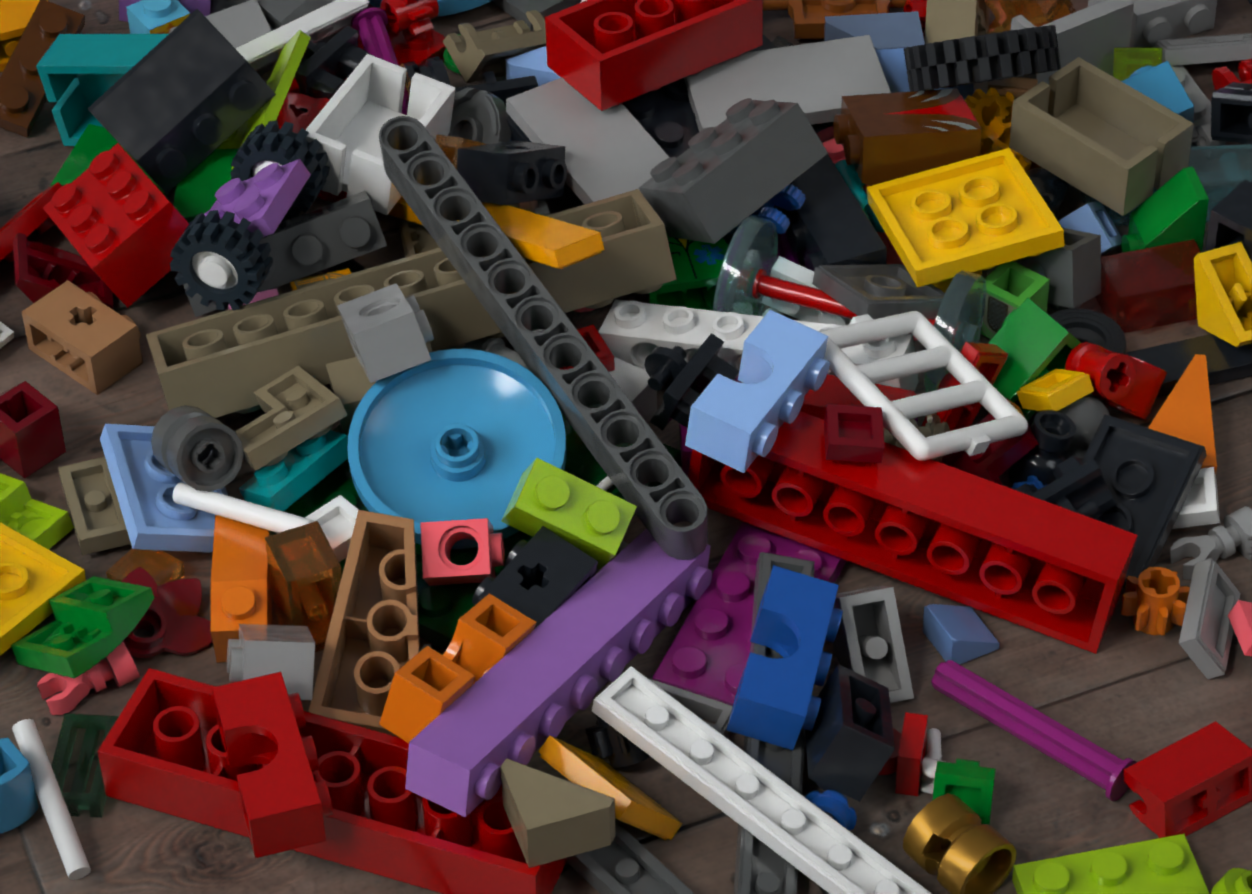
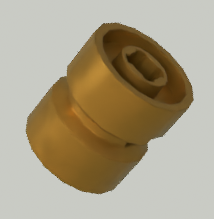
[903,793,1016,894]

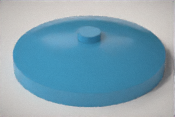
[347,349,567,549]

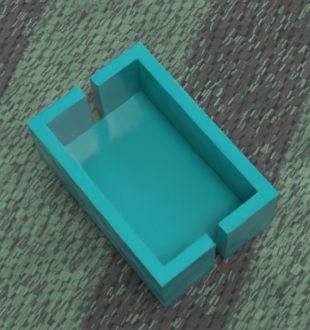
[36,34,169,146]

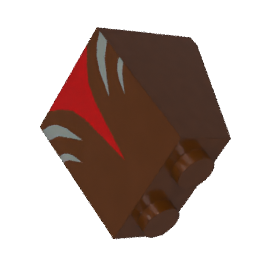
[833,88,982,186]

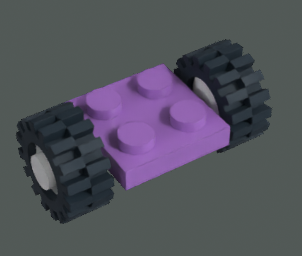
[170,121,330,311]

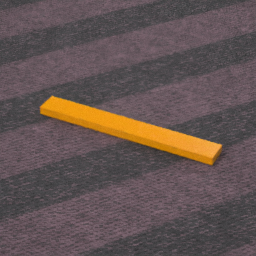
[388,196,605,269]

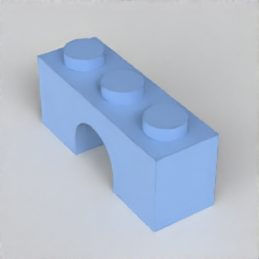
[685,310,830,473]

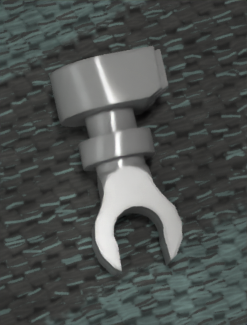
[1171,506,1252,580]

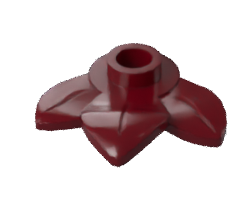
[121,567,213,658]

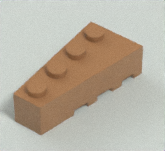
[308,510,420,737]

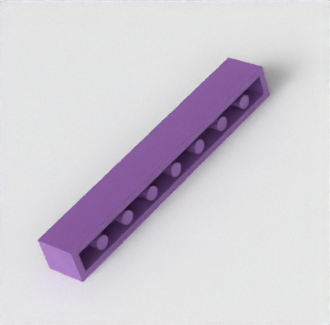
[405,528,712,818]

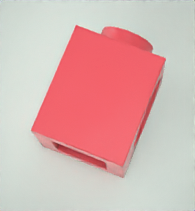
[420,518,505,586]

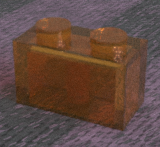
[265,521,342,652]

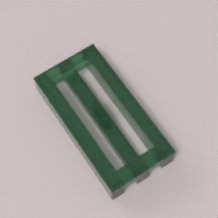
[51,714,119,818]

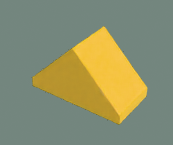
[1194,242,1252,347]

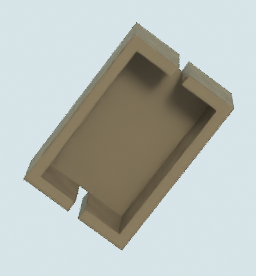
[1009,57,1194,216]

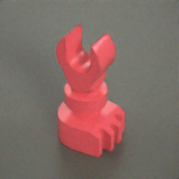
[37,642,140,715]

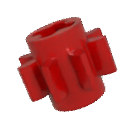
[380,0,439,40]

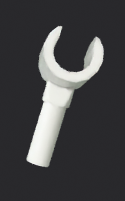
[920,728,950,794]

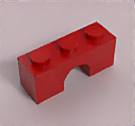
[212,672,333,858]

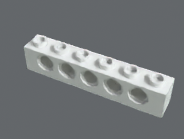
[599,299,919,391]

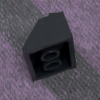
[87,9,276,194]

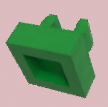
[932,758,996,825]

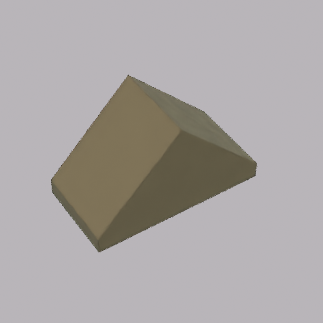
[501,758,616,868]

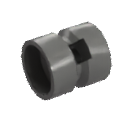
[151,405,244,492]

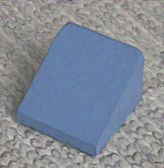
[922,604,1000,665]

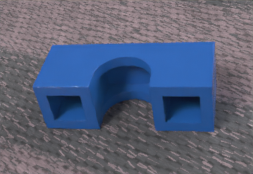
[726,565,843,750]

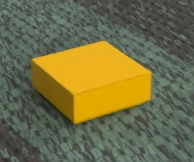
[1017,369,1094,411]

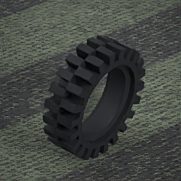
[904,25,1061,92]

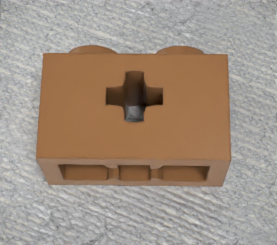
[22,280,143,395]

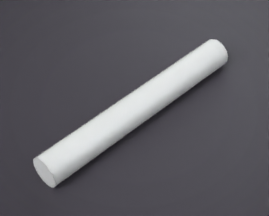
[172,482,317,542]
[12,719,91,880]

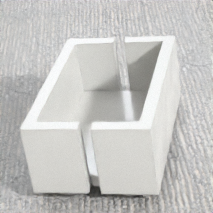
[305,54,456,215]

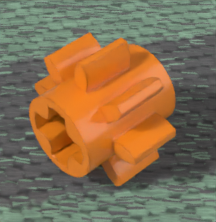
[1121,567,1190,636]

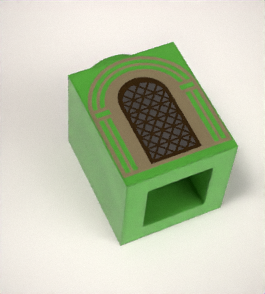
[974,261,1050,339]

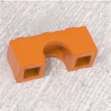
[379,593,536,744]

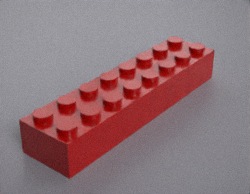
[688,411,1138,654]
[97,668,567,894]

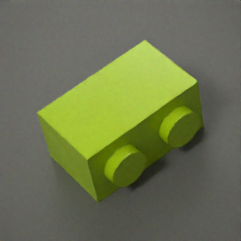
[501,458,637,569]

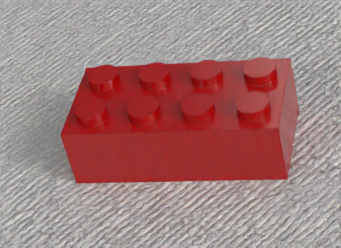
[545,0,763,111]

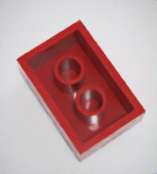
[43,143,189,308]

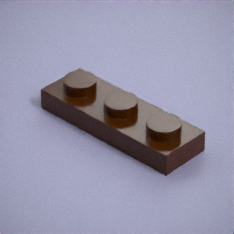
[0,0,85,138]

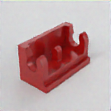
[1123,721,1252,838]

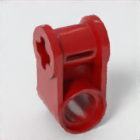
[1065,342,1167,421]

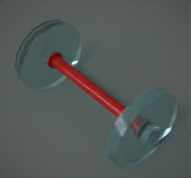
[713,215,987,393]

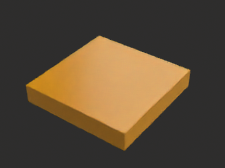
[538,735,683,840]

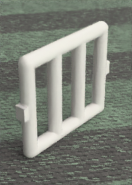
[819,311,1028,461]

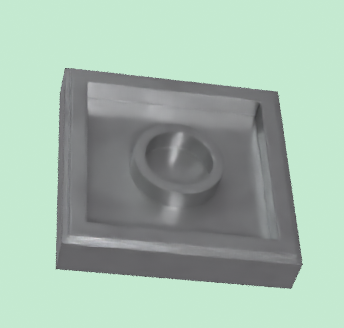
[812,264,956,319]

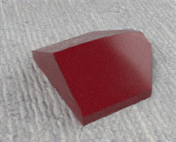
[13,233,114,309]

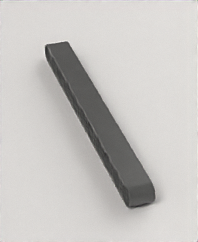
[379,116,708,560]

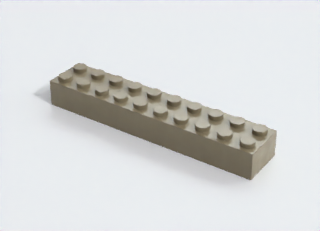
[146,189,677,418]

